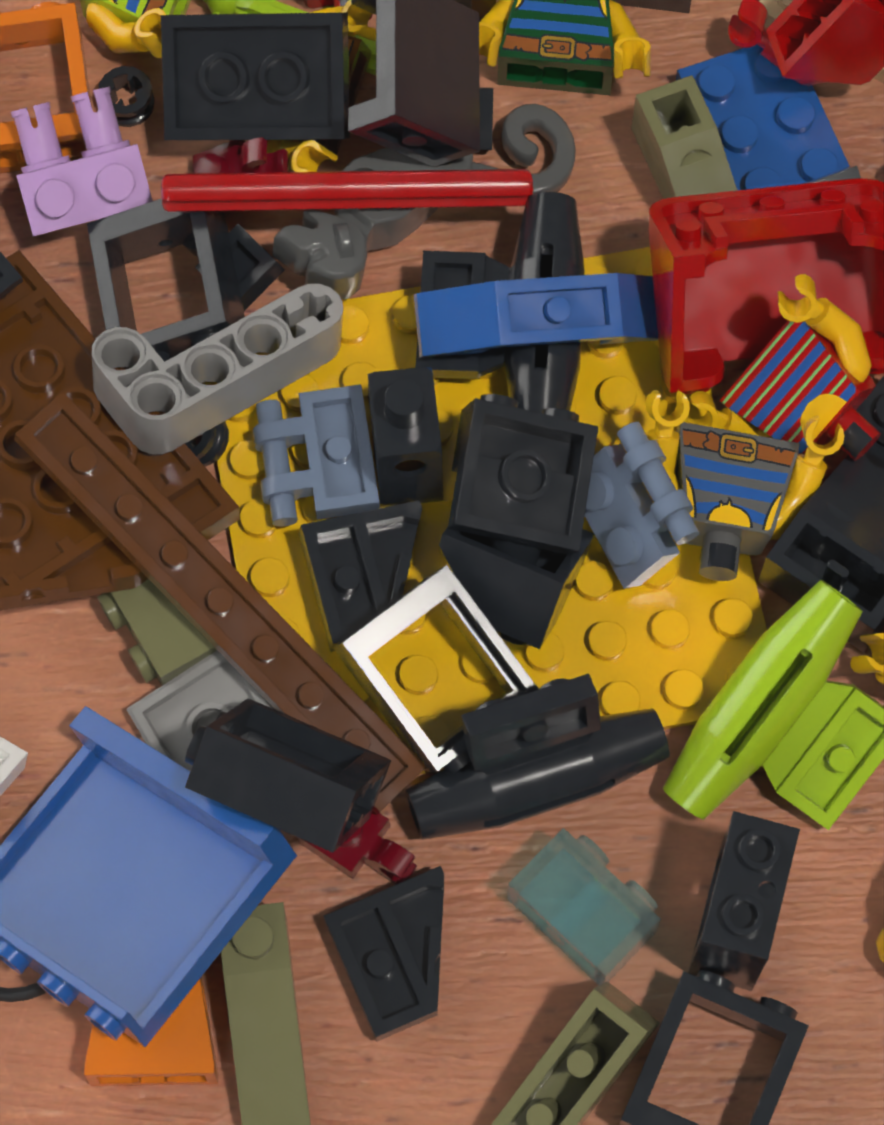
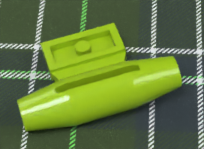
[662,580,884,830]

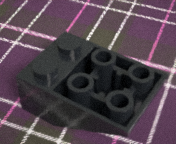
[758,442,884,653]

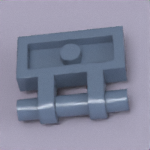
[253,384,380,527]
[585,422,700,589]

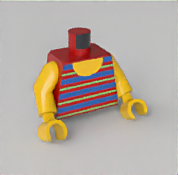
[684,274,881,461]

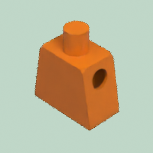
[84,976,219,1086]

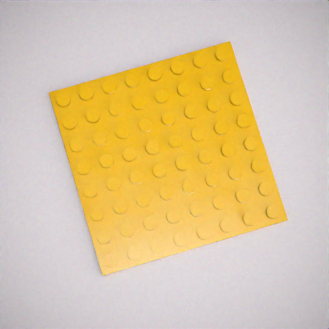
[203,247,767,775]

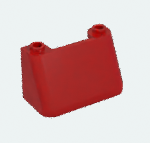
[649,178,884,395]

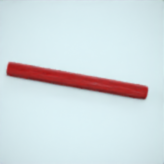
[161,169,533,212]

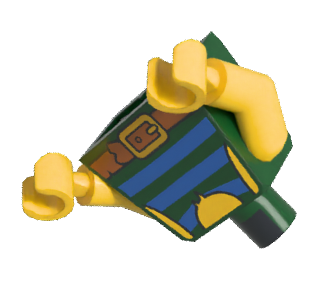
[479,0,651,96]

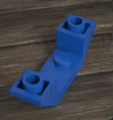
[414,273,658,358]

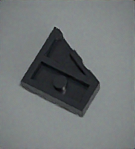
[299,500,422,652]
[323,866,445,1042]

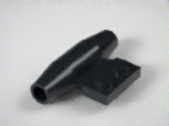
[415,192,585,413]
[405,673,670,840]

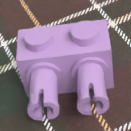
[11,86,153,236]

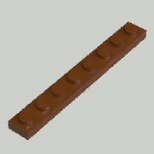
[15,391,427,815]

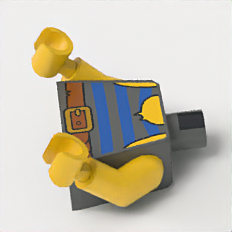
[645,390,844,581]

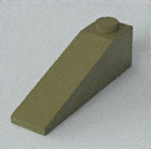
[221,902,311,1125]
[491,981,660,1125]

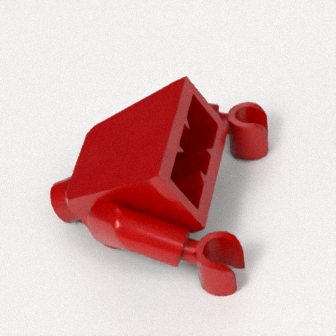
[728,0,884,86]

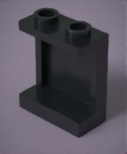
[348,0,480,167]

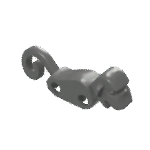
[272,104,576,300]

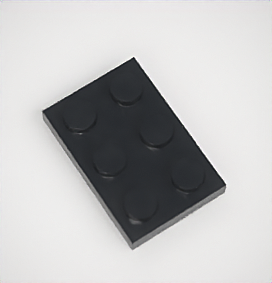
[161,13,350,140]

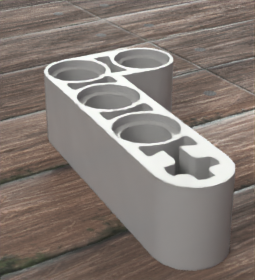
[92,284,343,454]

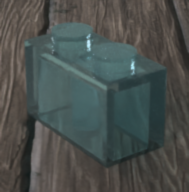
[507,828,661,985]

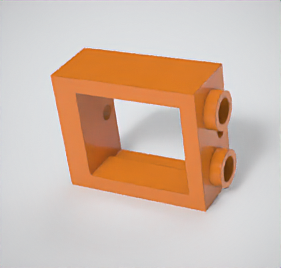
[0,2,92,174]

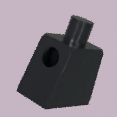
[368,367,443,507]

